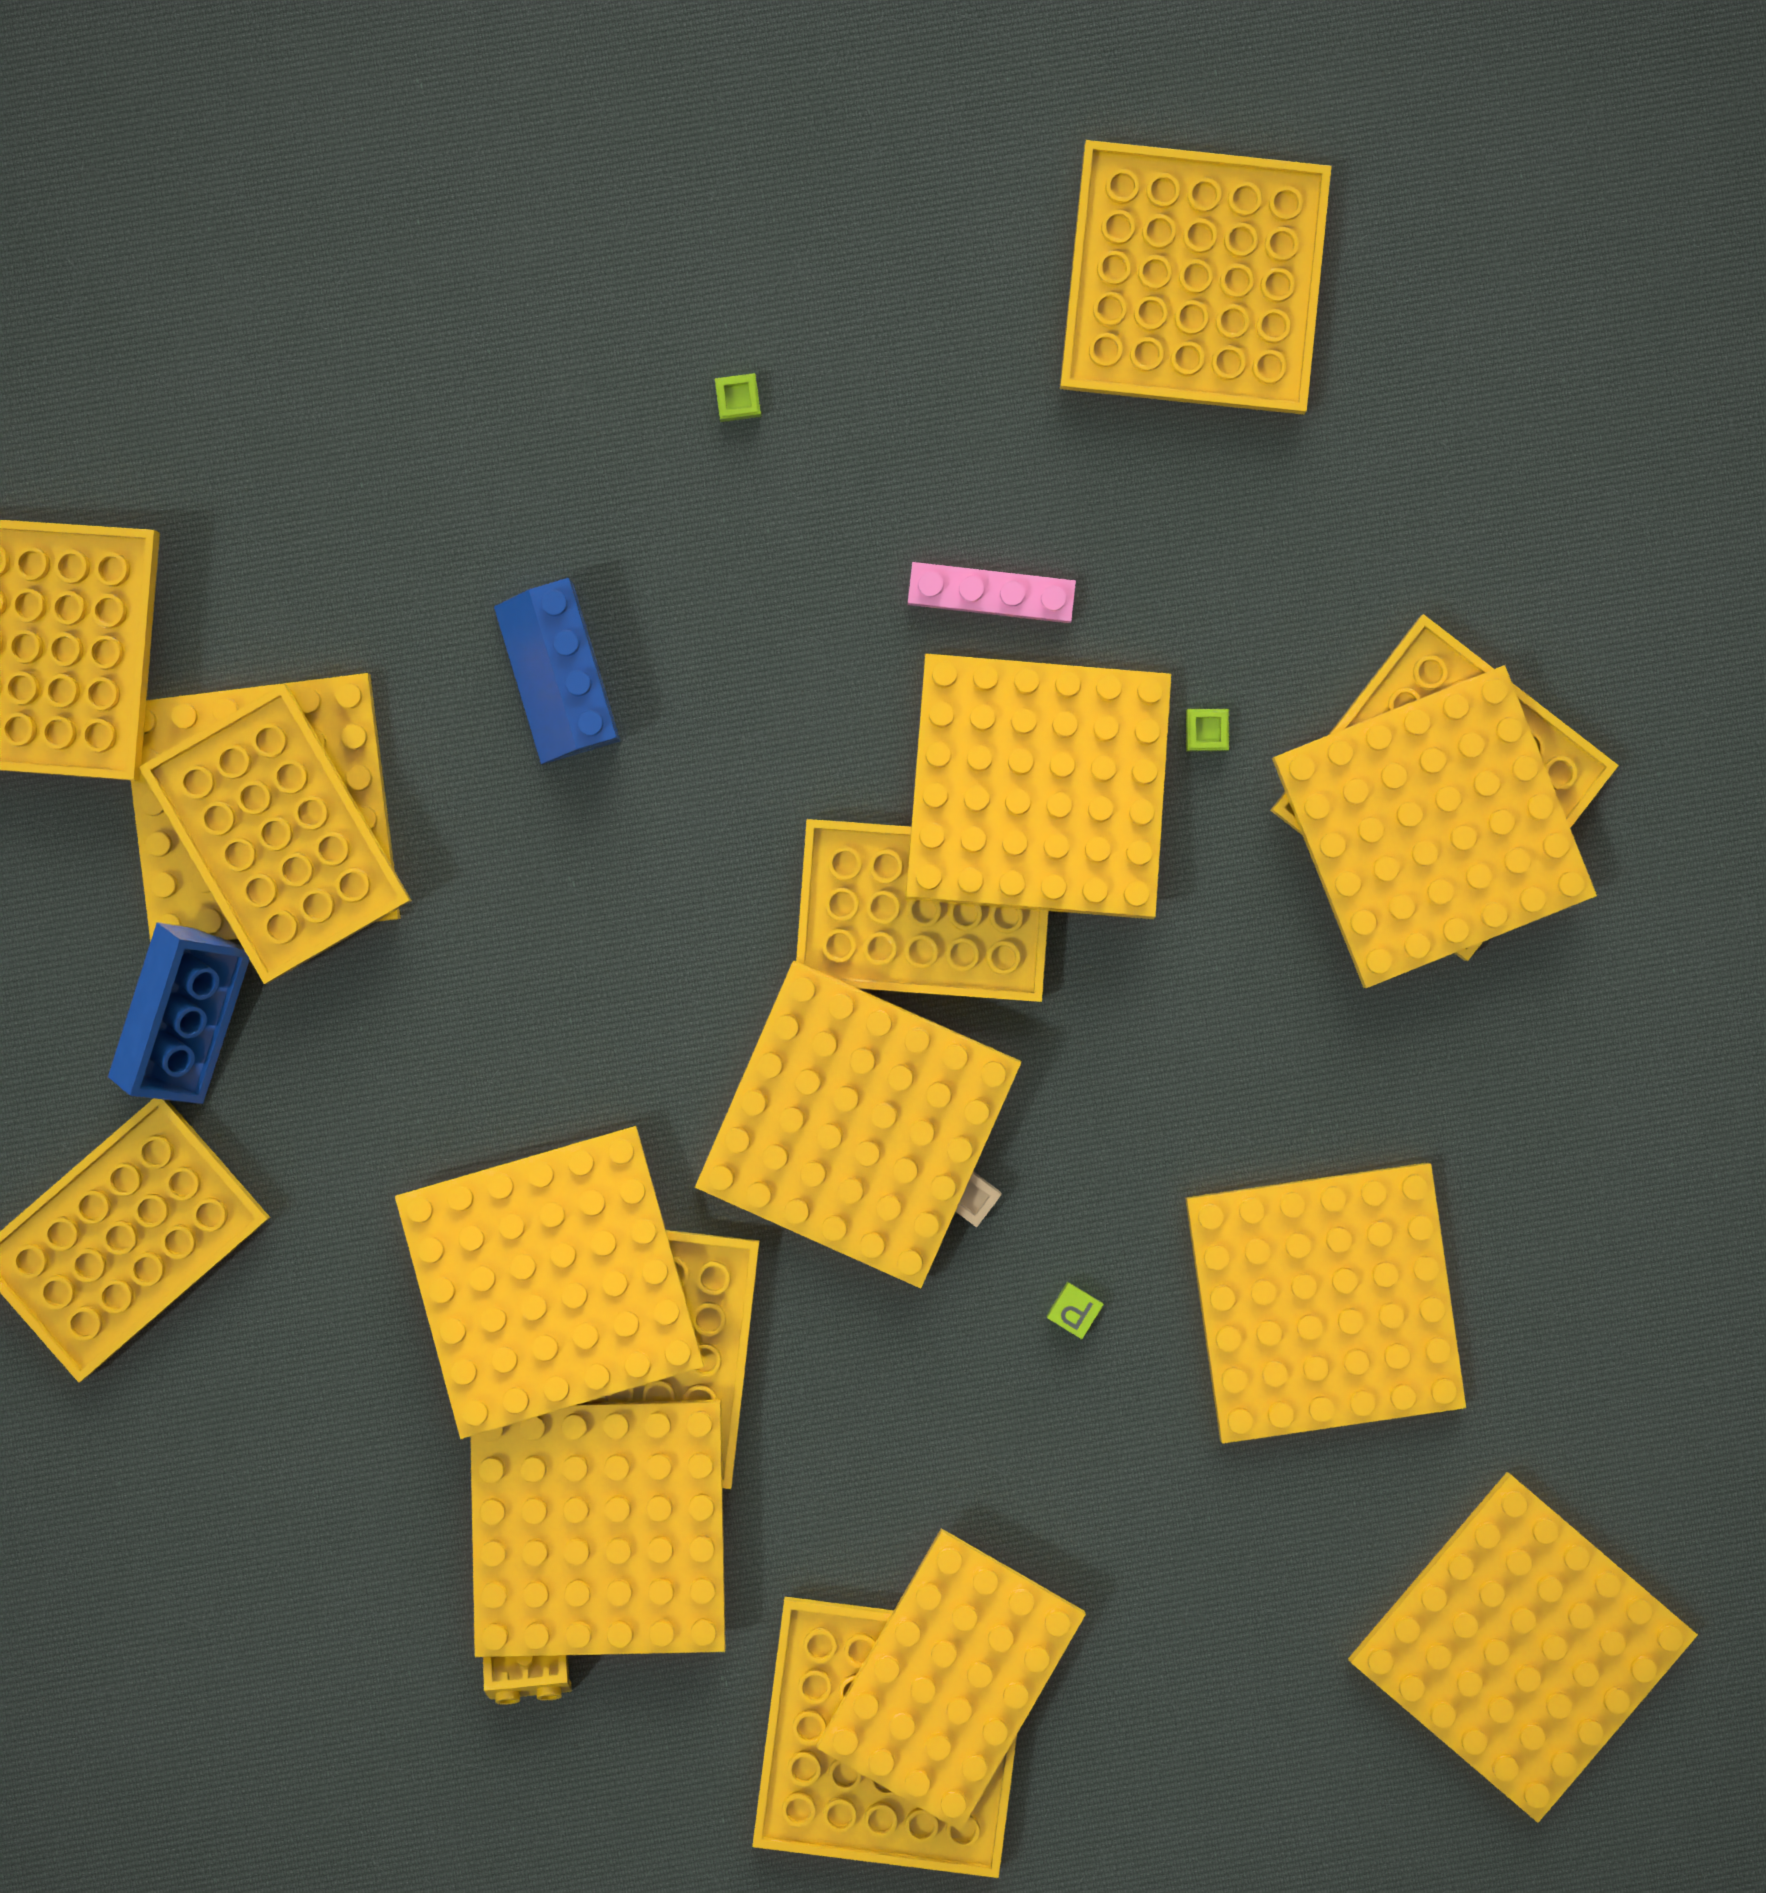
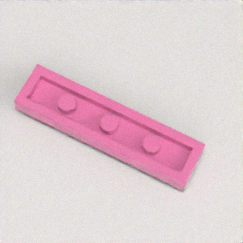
[907,562,1076,623]

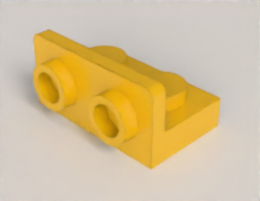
[483,1655,572,1705]

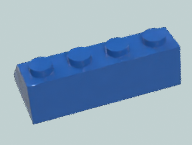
[494,578,620,765]
[108,922,250,1104]

